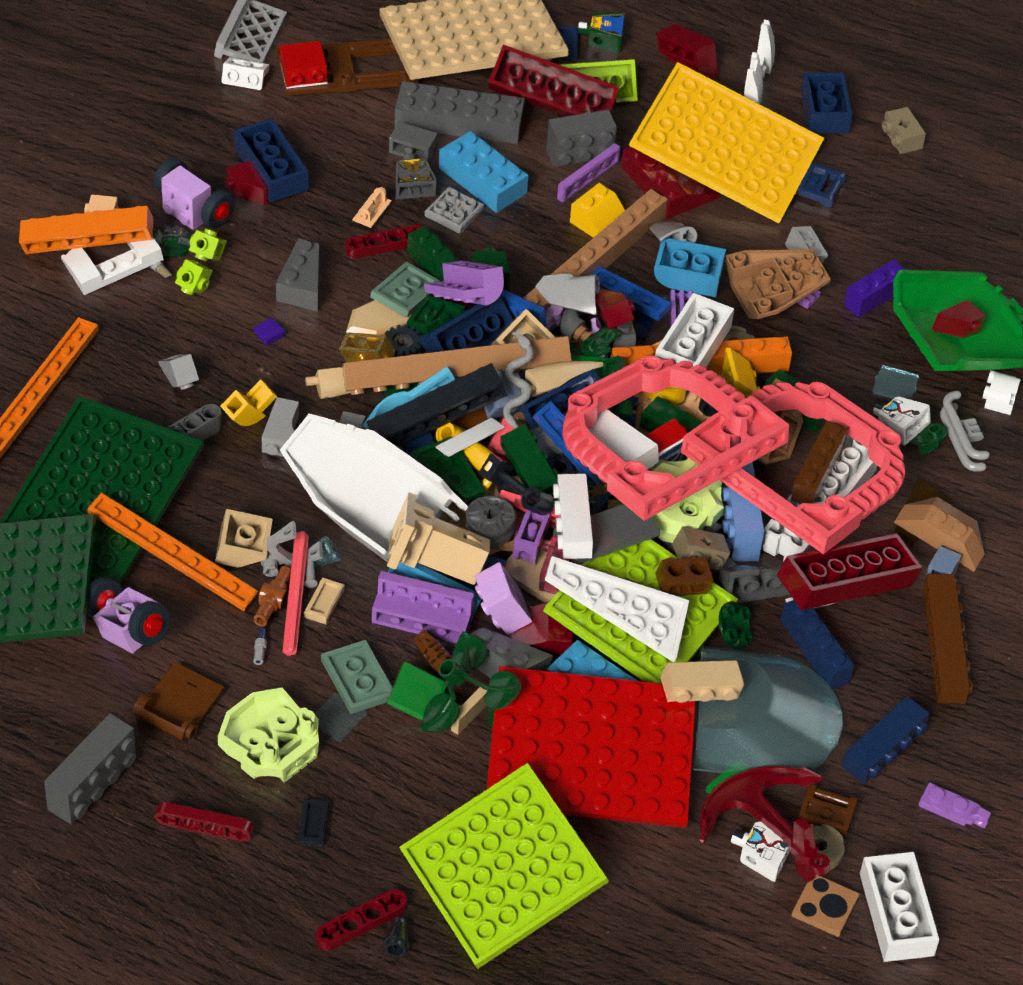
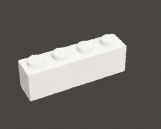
[553,474,593,559]

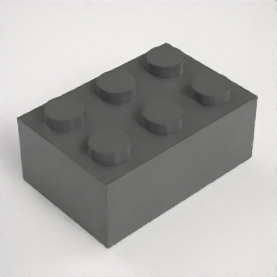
[546,110,616,167]

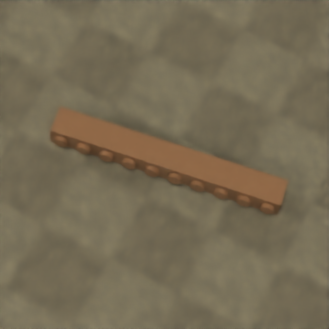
[523,189,668,310]
[342,336,571,395]

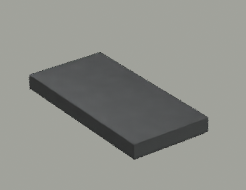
[553,504,660,565]

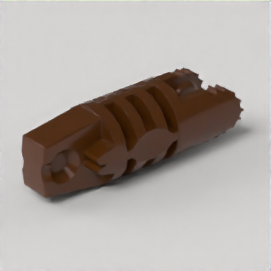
[414,629,452,672]

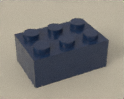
[800,73,852,133]

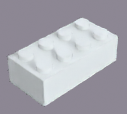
[655,293,734,367]
[860,852,939,962]

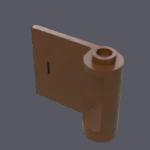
[132,662,224,742]

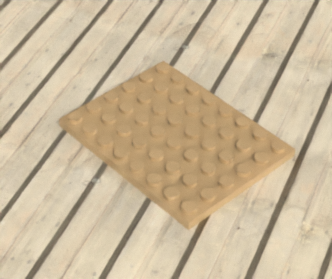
[380,0,568,80]

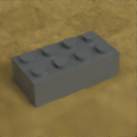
[44,714,136,825]

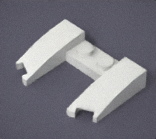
[744,19,775,104]
[61,238,163,295]

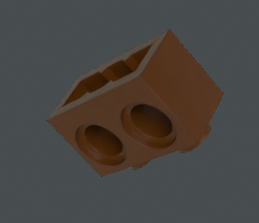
[655,556,714,596]

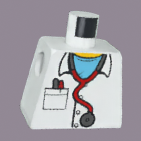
[873,397,931,446]
[731,822,791,882]

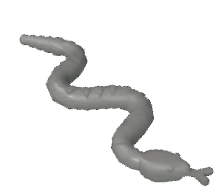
[503,329,534,429]

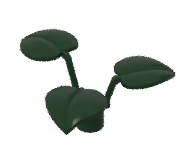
[419,631,521,732]

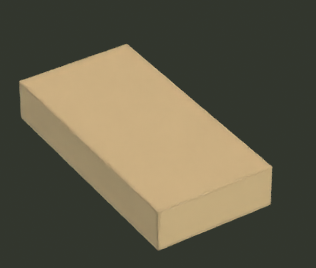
[304,577,345,625]
[451,687,487,735]

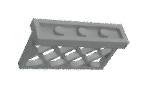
[214,0,287,63]

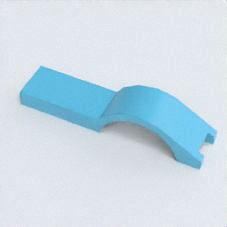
[362,366,456,430]

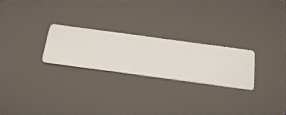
[435,418,504,457]

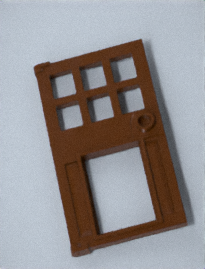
[275,39,418,96]

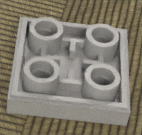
[425,187,484,234]

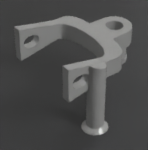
[261,521,323,588]

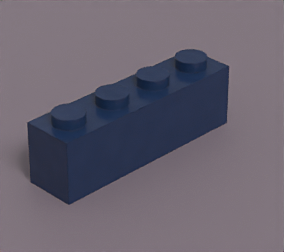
[780,600,854,691]
[842,697,930,784]

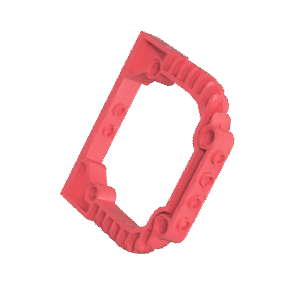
[562,356,789,521]
[681,382,905,554]

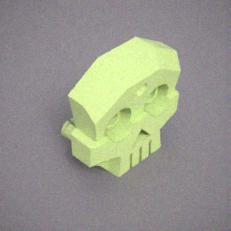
[650,458,724,543]
[218,687,319,783]

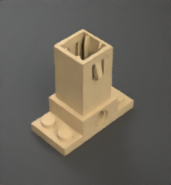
[387,492,490,585]

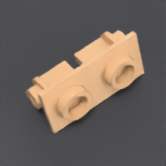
[353,187,392,228]

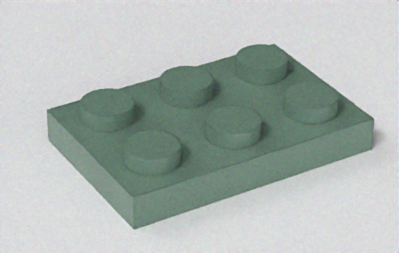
[370,262,440,318]
[321,640,392,714]

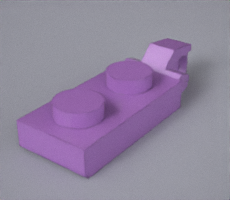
[919,782,991,828]

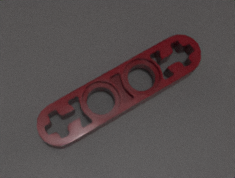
[345,225,423,258]
[154,802,254,842]
[316,889,407,950]

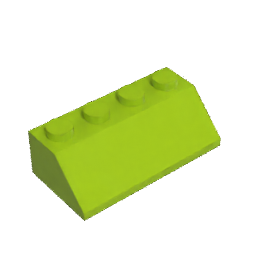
[561,59,638,102]

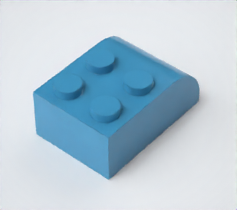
[654,238,726,297]

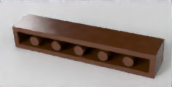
[923,574,973,704]

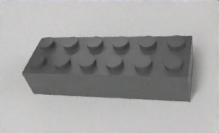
[394,81,525,144]

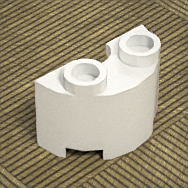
[983,370,1021,415]

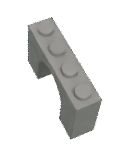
[262,397,365,457]

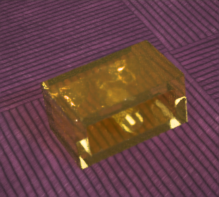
[339,332,395,363]

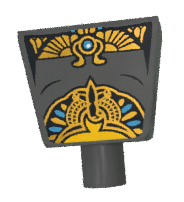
[395,153,436,200]

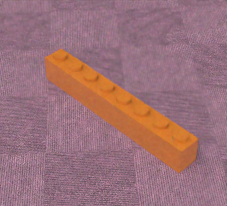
[611,337,792,376]

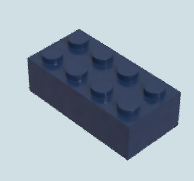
[234,118,309,202]
[419,296,513,353]

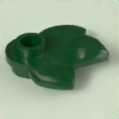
[580,327,622,357]
[907,423,947,456]

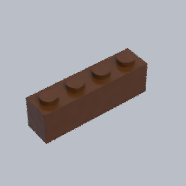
[790,420,848,505]

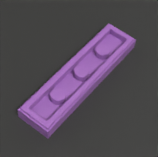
[557,143,620,203]

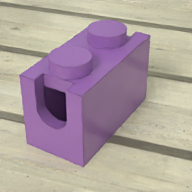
[512,510,551,565]

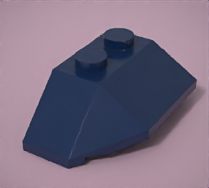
[520,369,600,429]

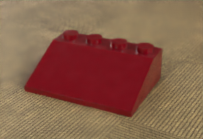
[621,146,720,219]

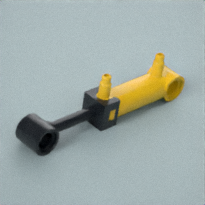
[436,423,554,516]

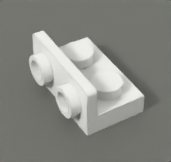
[222,57,269,90]

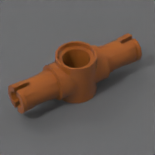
[254,566,291,627]

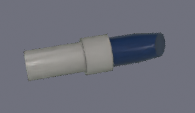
[254,627,267,665]

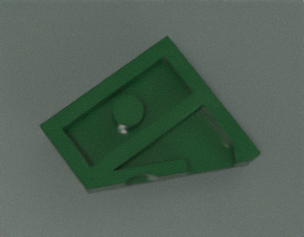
[407,295,465,334]

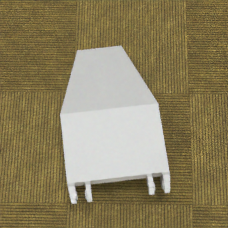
[280,414,468,565]

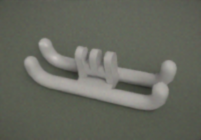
[940,391,990,472]

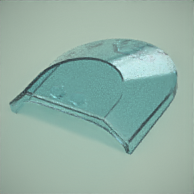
[693,645,843,773]

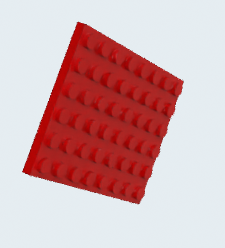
[487,666,695,828]

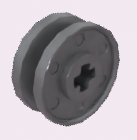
[466,496,515,547]

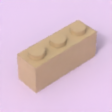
[661,660,744,703]

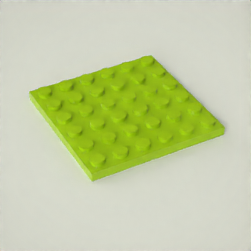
[543,539,738,684]
[399,763,609,969]

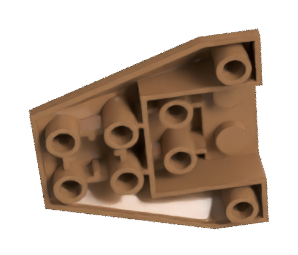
[725,249,831,319]

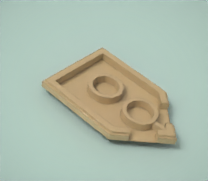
[346,300,412,339]

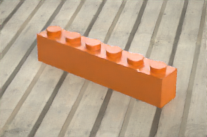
[19,206,153,254]

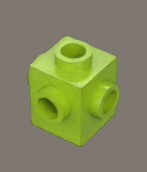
[189,228,227,261]
[175,259,213,295]

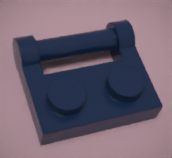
[797,162,846,208]

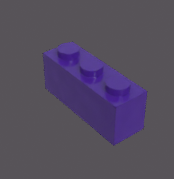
[844,259,907,318]

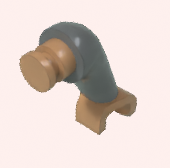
[560,308,594,344]

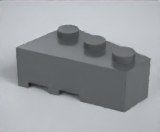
[276,238,319,312]
[470,627,553,678]

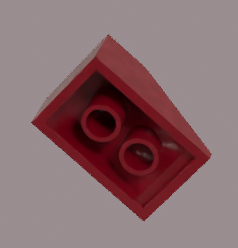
[498,602,572,659]

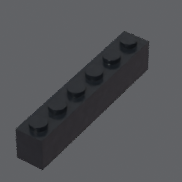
[366,363,507,447]

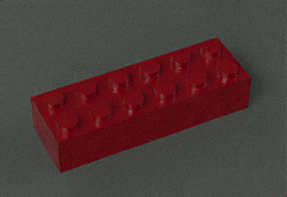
[488,44,620,117]
[777,533,922,610]

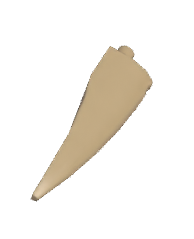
[521,361,603,398]
[305,367,351,399]

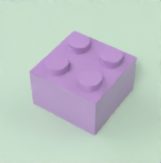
[475,562,532,635]

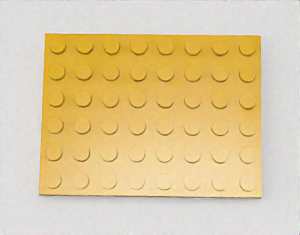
[629,62,824,223]

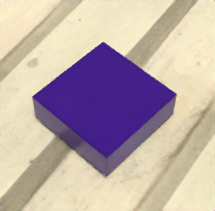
[254,318,285,345]

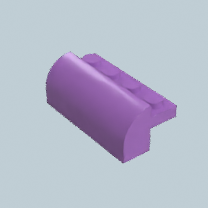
[424,260,504,305]
[372,571,475,644]

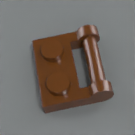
[798,784,858,836]

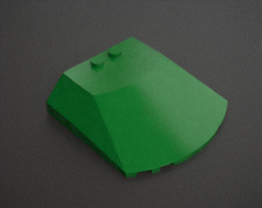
[893,270,1023,371]

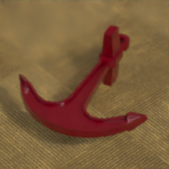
[700,766,830,883]

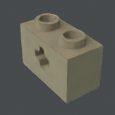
[882,107,926,154]
[672,526,730,570]

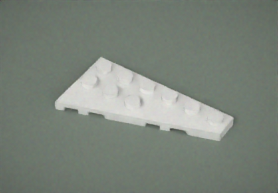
[545,556,689,662]

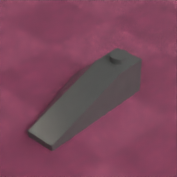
[717,565,790,603]

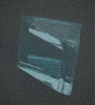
[307,536,341,567]

